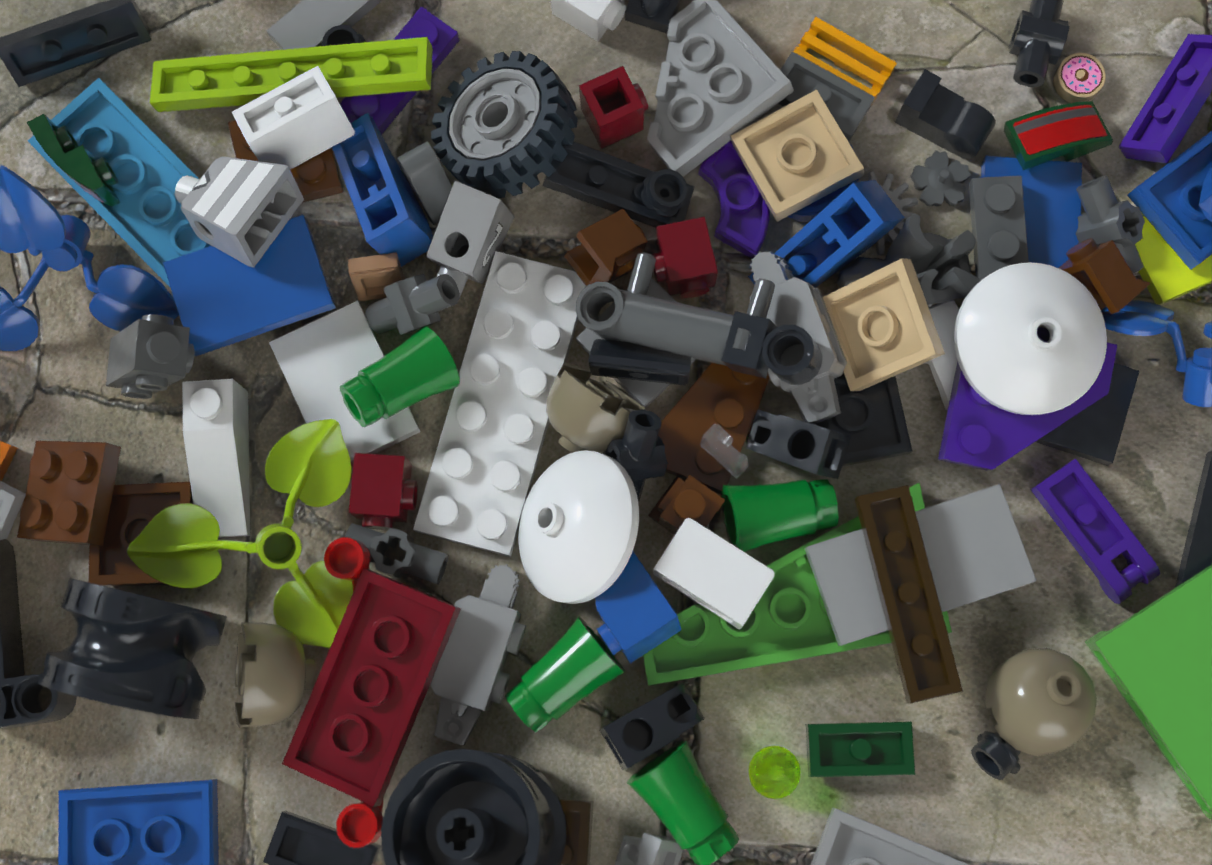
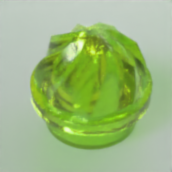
[748,746,801,799]

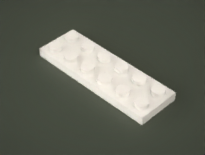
[413,251,587,557]

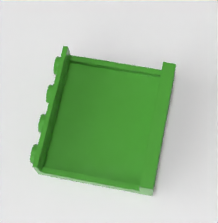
[1085,565,1212,820]

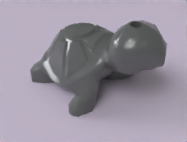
[836,214,981,307]

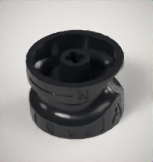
[38,578,227,719]
[381,749,567,865]

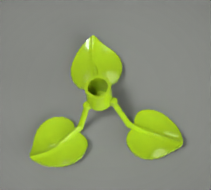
[127,419,353,648]

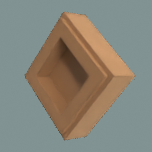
[348,252,405,301]

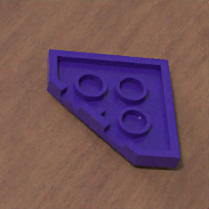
[938,327,1118,471]

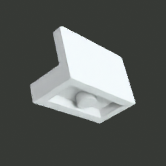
[232,66,355,170]
[653,518,774,630]

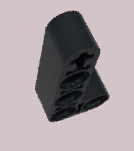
[0,539,77,729]

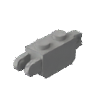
[749,251,847,424]
[430,564,526,745]

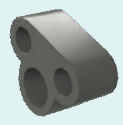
[397,141,452,225]

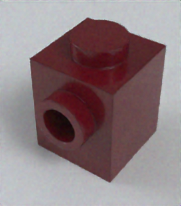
[579,66,648,149]
[651,216,718,298]
[349,453,418,530]

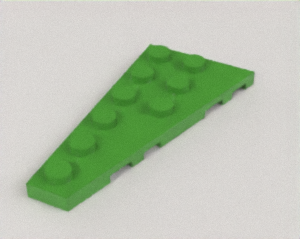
[643,482,952,686]

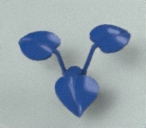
[0,165,179,351]
[1101,300,1212,407]

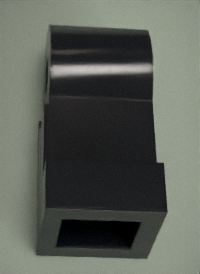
[895,69,996,158]
[746,409,852,479]
[599,683,705,770]

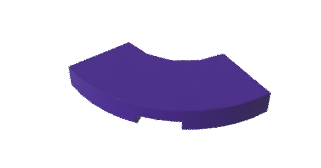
[698,140,770,259]

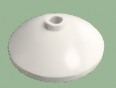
[954,262,1107,415]
[518,450,639,604]

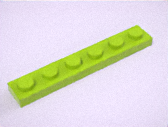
[149,37,433,112]

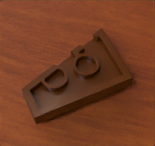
[659,362,770,494]

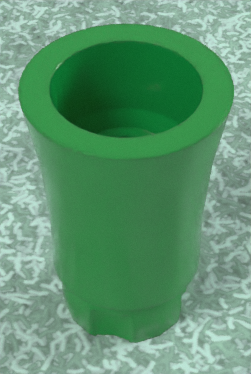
[339,326,460,427]
[722,479,839,552]
[505,617,625,733]
[627,740,739,865]

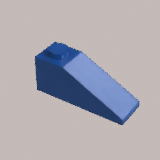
[332,113,433,267]
[748,180,905,288]
[595,551,682,664]

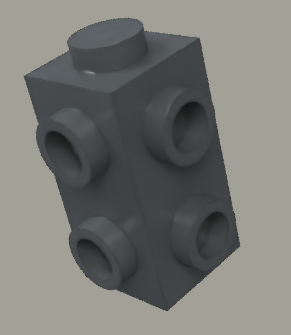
[106,315,195,399]

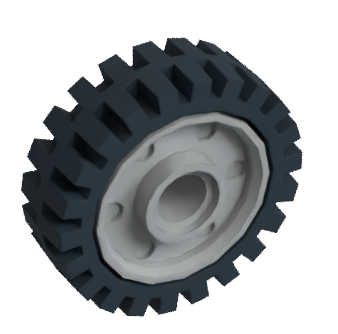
[431,51,578,198]

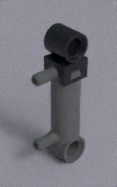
[576,253,822,385]

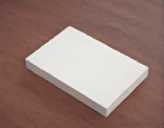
[269,300,421,465]

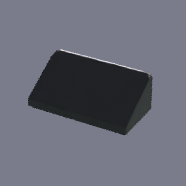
[589,339,691,386]

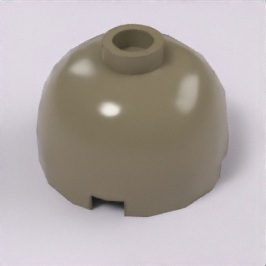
[546,363,646,454]
[235,622,316,727]
[985,648,1097,756]

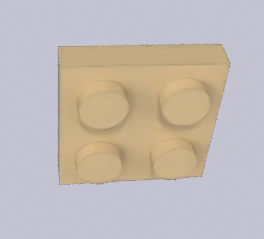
[730,89,864,222]
[823,258,945,391]

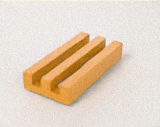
[793,17,897,104]

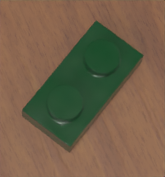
[806,722,915,777]

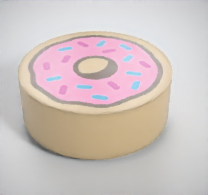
[1053,53,1106,103]

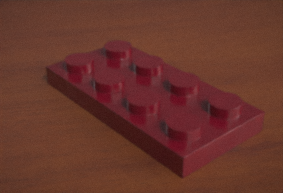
[282,568,461,807]

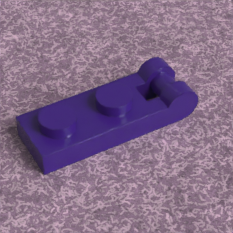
[1030,458,1160,604]

